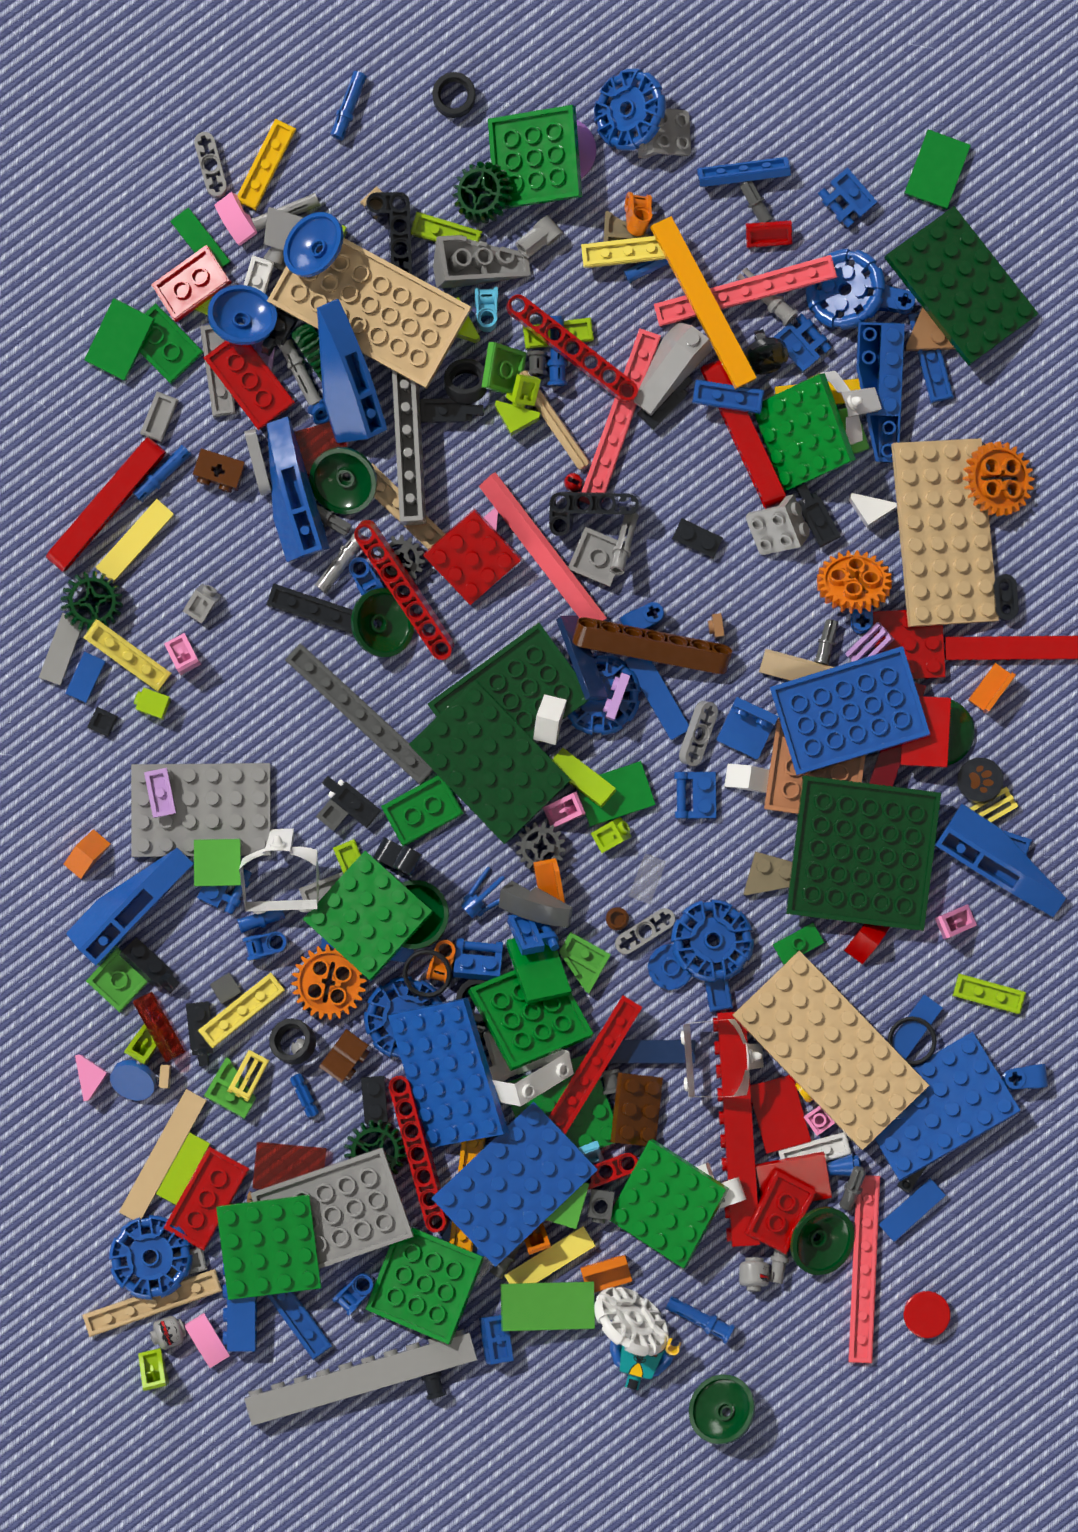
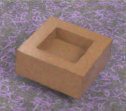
[708,613,725,639]

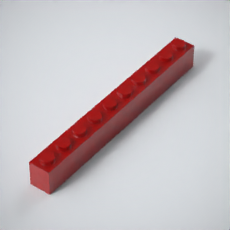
[713,1012,760,1247]

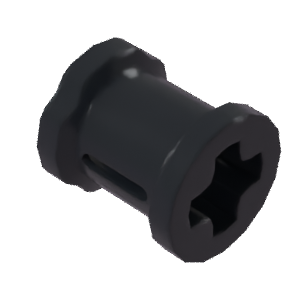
[421,1372,447,1400]

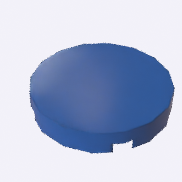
[648,944,693,990]
[110,1060,157,1101]

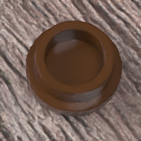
[606,907,629,930]

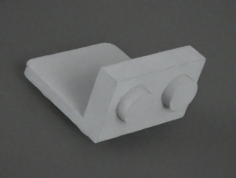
[637,108,691,159]
[746,494,810,555]

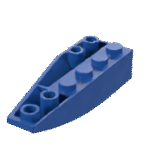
[317,299,388,443]
[856,322,905,462]
[267,416,330,562]
[935,803,1066,917]
[66,848,194,966]

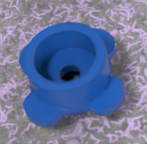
[307,399,329,424]

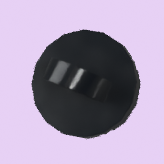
[743,329,789,375]

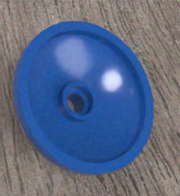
[283,212,344,277]
[208,285,277,345]

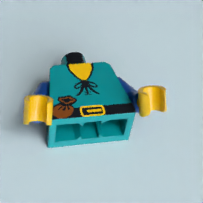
[609,1338,681,1390]

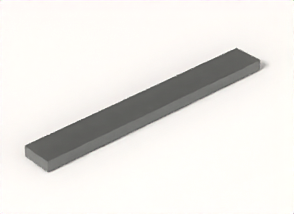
[285,643,433,785]

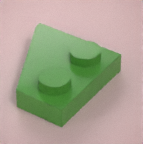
[559,932,611,994]
[204,1057,256,1120]

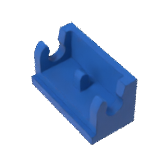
[479,1314,514,1365]

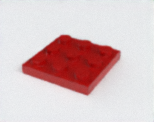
[423,508,521,605]
[873,610,946,679]

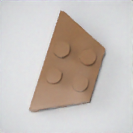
[904,307,955,351]

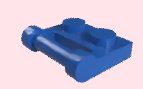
[674,772,716,819]
[453,938,503,980]

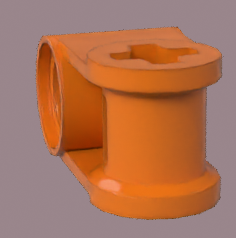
[624,192,652,236]
[426,940,456,983]

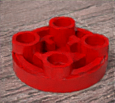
[903,1291,950,1338]

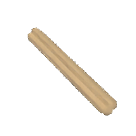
[519,370,590,470]

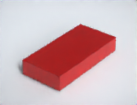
[746,220,792,248]

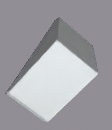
[849,493,896,528]
[533,695,567,745]
[724,764,770,793]

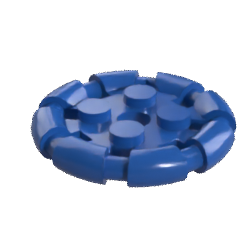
[594,69,666,151]
[806,249,886,330]
[567,653,641,736]
[671,899,754,982]
[364,977,444,1060]
[109,1215,193,1300]

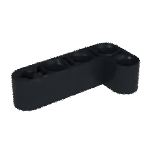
[365,192,412,274]
[549,492,642,536]
[373,837,423,878]

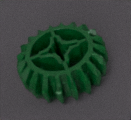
[452,161,514,224]
[292,323,322,381]
[60,571,123,631]
[344,1120,407,1175]

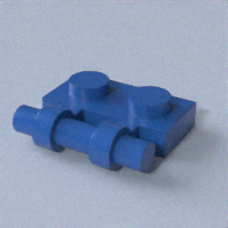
[818,167,877,228]
[773,313,832,373]
[197,869,252,915]
[507,914,559,955]

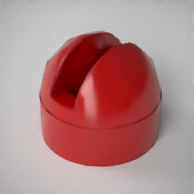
[564,473,582,492]

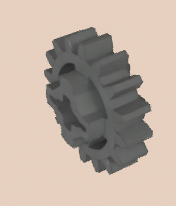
[377,535,425,580]
[516,822,566,869]

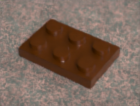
[610,1073,663,1146]

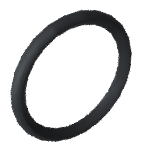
[403,949,452,998]
[888,1016,937,1066]

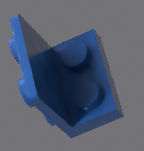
[717,697,779,759]

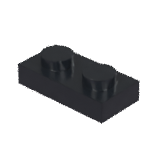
[672,518,723,559]
[361,1076,388,1124]

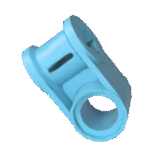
[475,287,498,332]

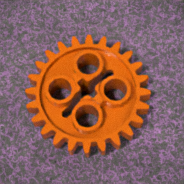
[963,441,1034,517]
[817,550,892,614]
[291,945,367,1020]

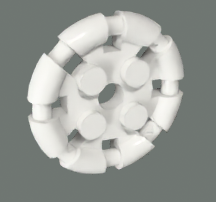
[594,1287,669,1356]

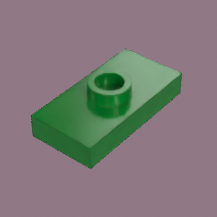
[772,923,824,965]

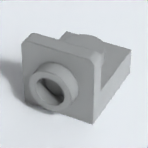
[183,584,221,624]

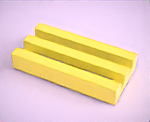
[970,787,1018,822]
[227,1050,269,1102]

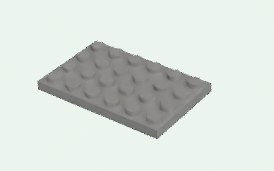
[131,763,271,857]
[250,1147,414,1269]

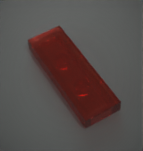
[132,992,186,1062]

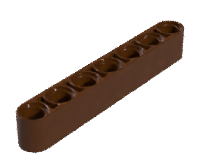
[572,617,732,674]

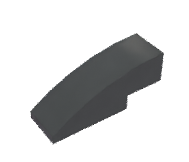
[498,881,573,928]

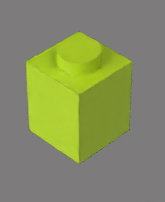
[134,687,171,720]

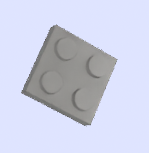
[568,527,625,587]

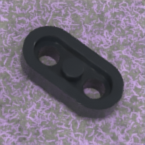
[993,574,1019,621]

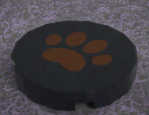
[957,758,1003,804]

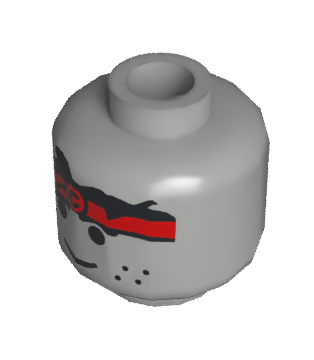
[739,1257,769,1292]
[150,1316,186,1350]

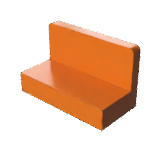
[968,663,1016,714]
[533,858,565,903]
[580,1254,632,1293]

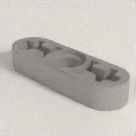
[194,132,227,198]
[244,429,272,495]
[679,701,718,766]
[615,908,675,954]

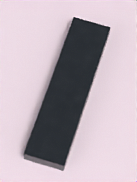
[266,583,353,635]

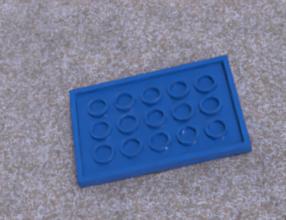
[770,646,930,776]
[388,998,508,1148]
[875,1032,1021,1182]
[431,1101,598,1267]

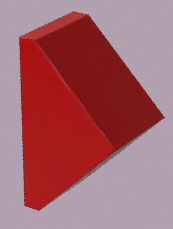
[844,924,890,964]

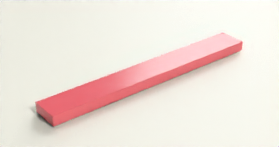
[654,255,837,327]
[579,328,661,505]
[479,472,607,621]
[848,1175,880,1363]

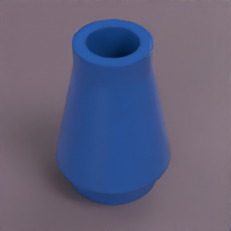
[827,1154,861,1176]

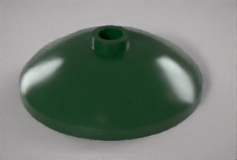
[309,447,377,514]
[351,588,414,658]
[948,699,975,766]
[402,880,449,949]
[790,1207,854,1275]
[689,1374,756,1445]

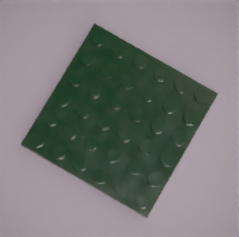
[785,775,941,931]

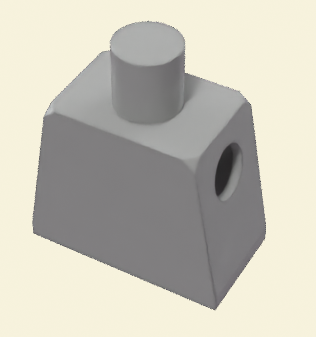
[264,207,303,264]

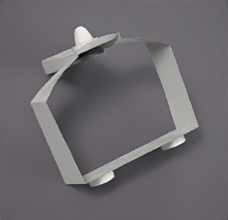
[806,371,882,445]
[239,828,319,914]
[681,1019,764,1097]
[483,1031,574,1106]

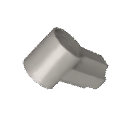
[515,215,563,259]

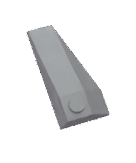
[433,235,531,289]
[634,322,712,416]

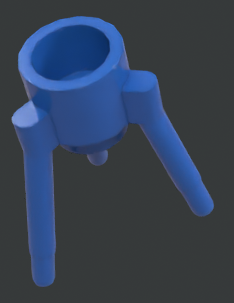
[461,867,505,918]

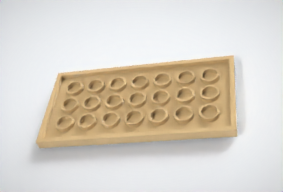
[267,238,472,389]
[891,438,999,627]
[732,951,929,1150]

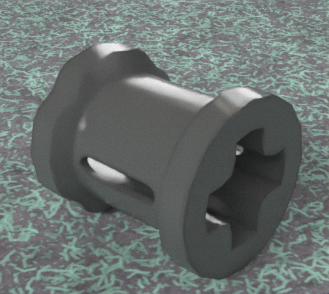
[527,351,548,377]
[601,1069,620,1095]

